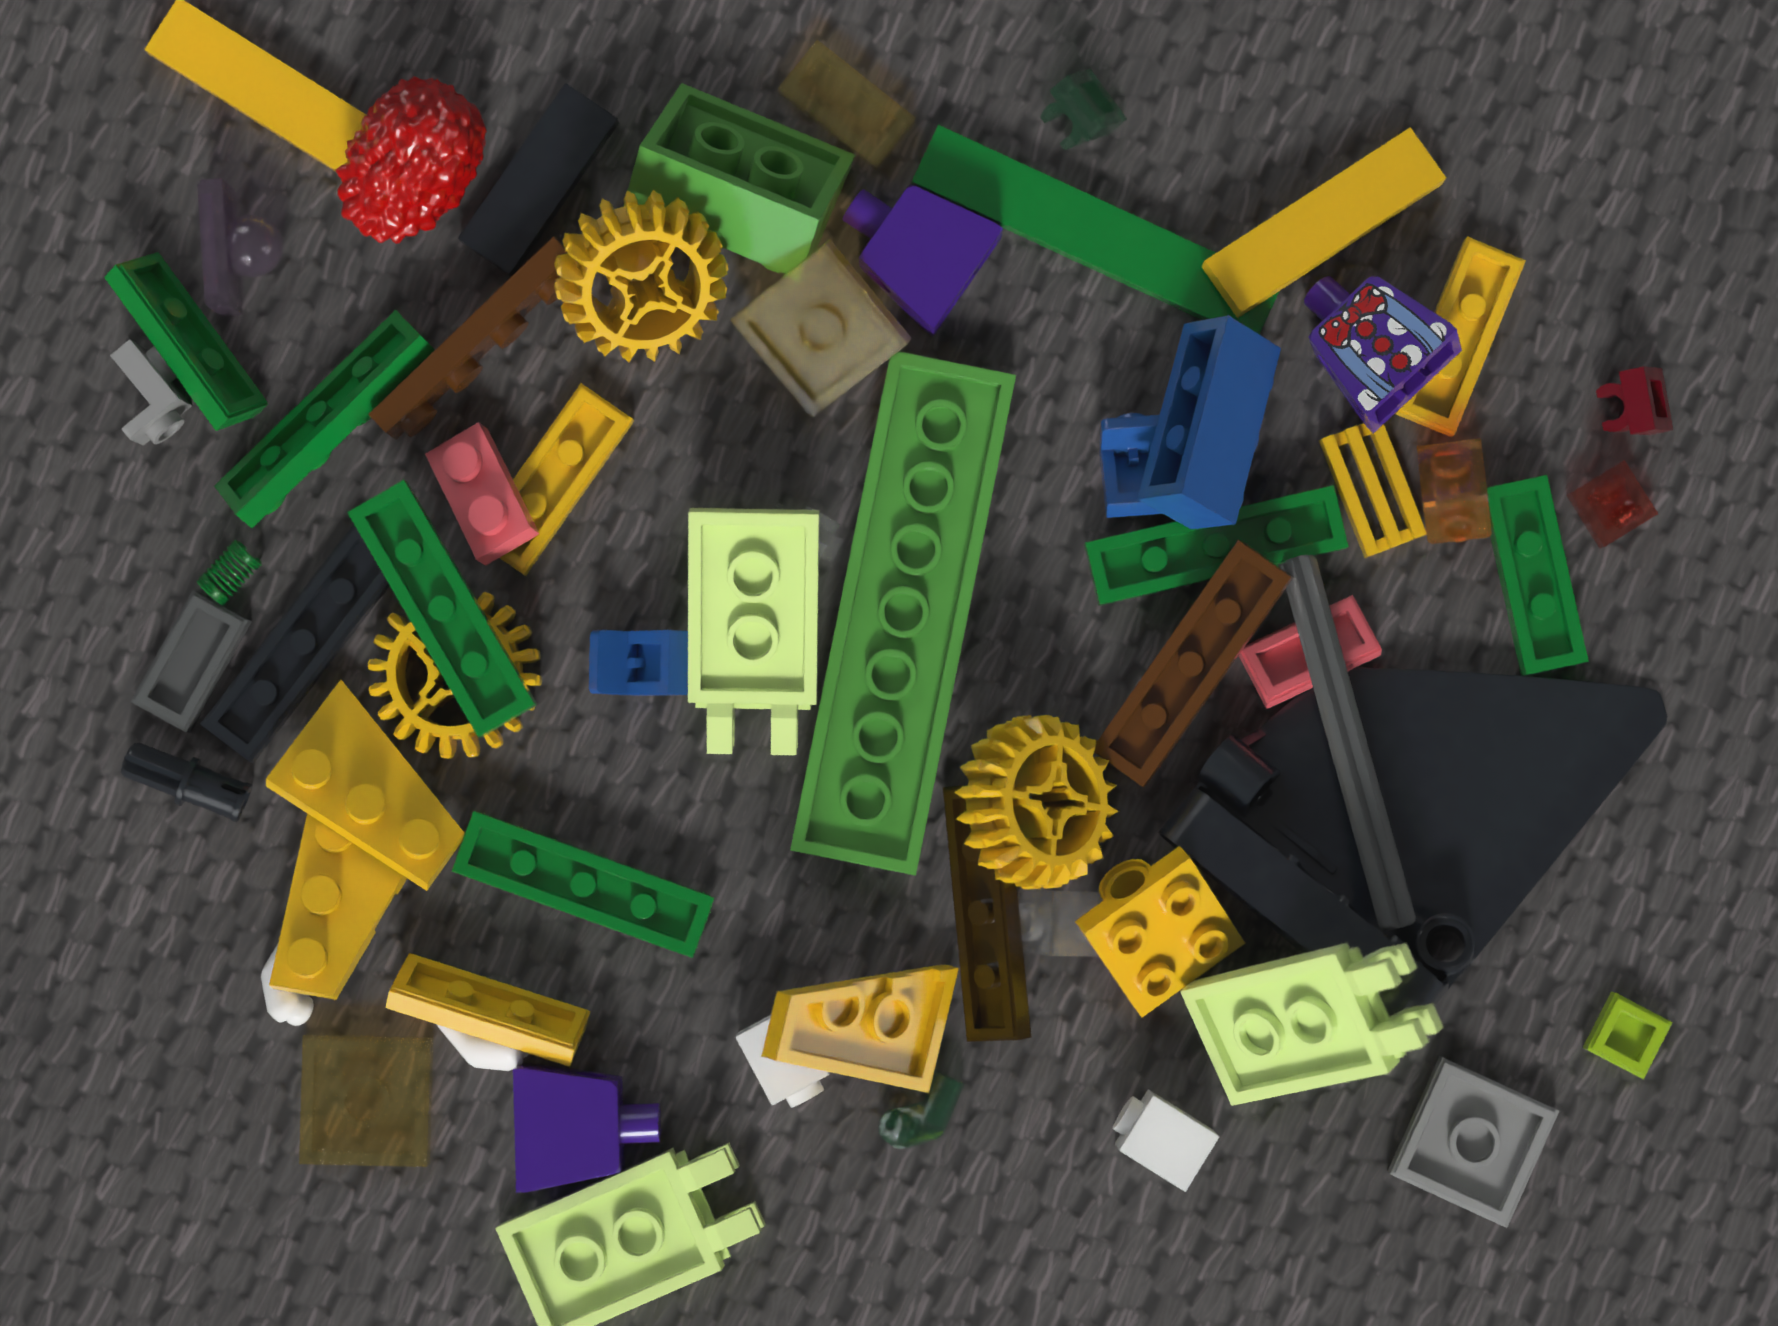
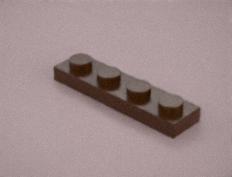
[368,237,567,440]
[1094,540,1294,787]

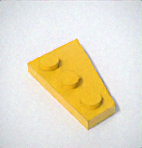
[266,680,464,891]
[269,813,407,1000]
[761,965,959,1093]

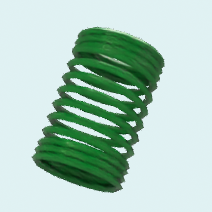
[196,540,262,605]

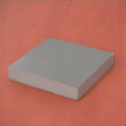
[1387,1056,1559,1228]

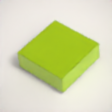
[1583,991,1673,1079]

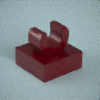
[1596,366,1673,435]

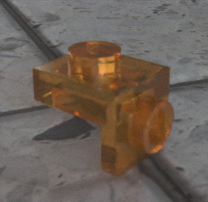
[1417,438,1492,544]

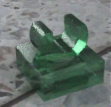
[1040,69,1127,150]

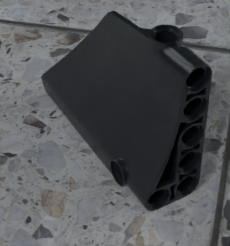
[1158,667,1668,1017]

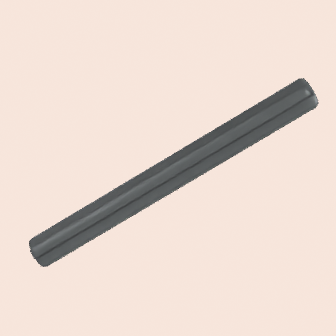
[1281,555,1416,931]

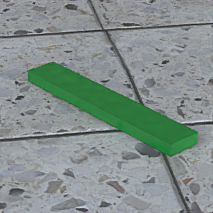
[911,125,1279,335]

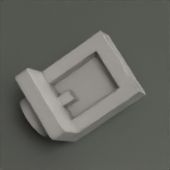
[110,339,192,445]

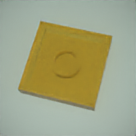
[730,239,911,418]
[299,1034,433,1167]

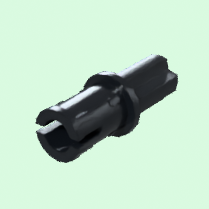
[121,743,253,823]

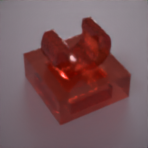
[1566,460,1658,549]

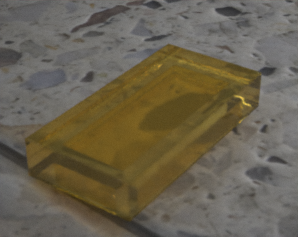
[778,40,916,170]

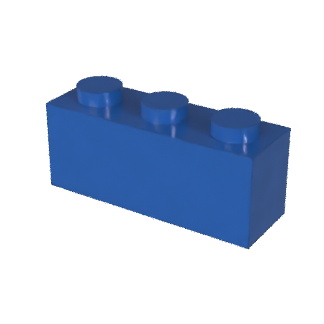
[1137,315,1281,529]

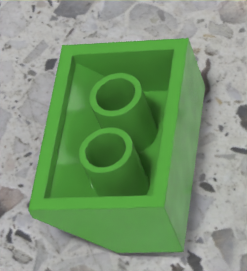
[628,83,855,280]

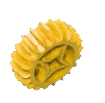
[554,190,728,363]
[368,592,542,759]
[954,715,1119,890]

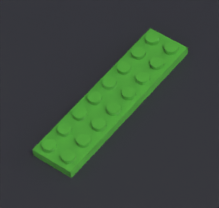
[790,350,1016,876]

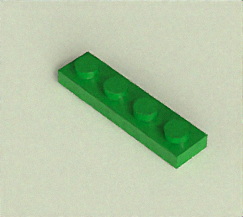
[214,310,435,528]
[347,480,538,738]
[1084,485,1349,606]
[451,811,716,958]

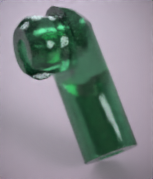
[878,1071,965,1149]

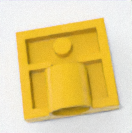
[1075,846,1245,1018]

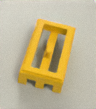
[1319,423,1427,558]

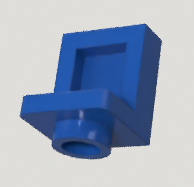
[1099,413,1163,518]
[589,630,688,696]

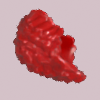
[335,76,487,244]

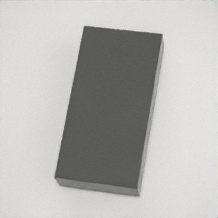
[131,590,252,733]

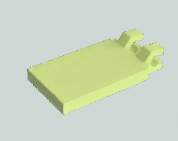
[688,508,819,755]
[1180,943,1443,1106]
[495,1143,766,1326]

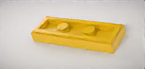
[1395,236,1526,437]
[500,383,634,576]
[385,953,591,1067]

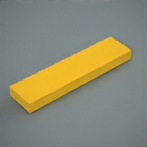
[144,0,366,172]
[1202,127,1447,318]

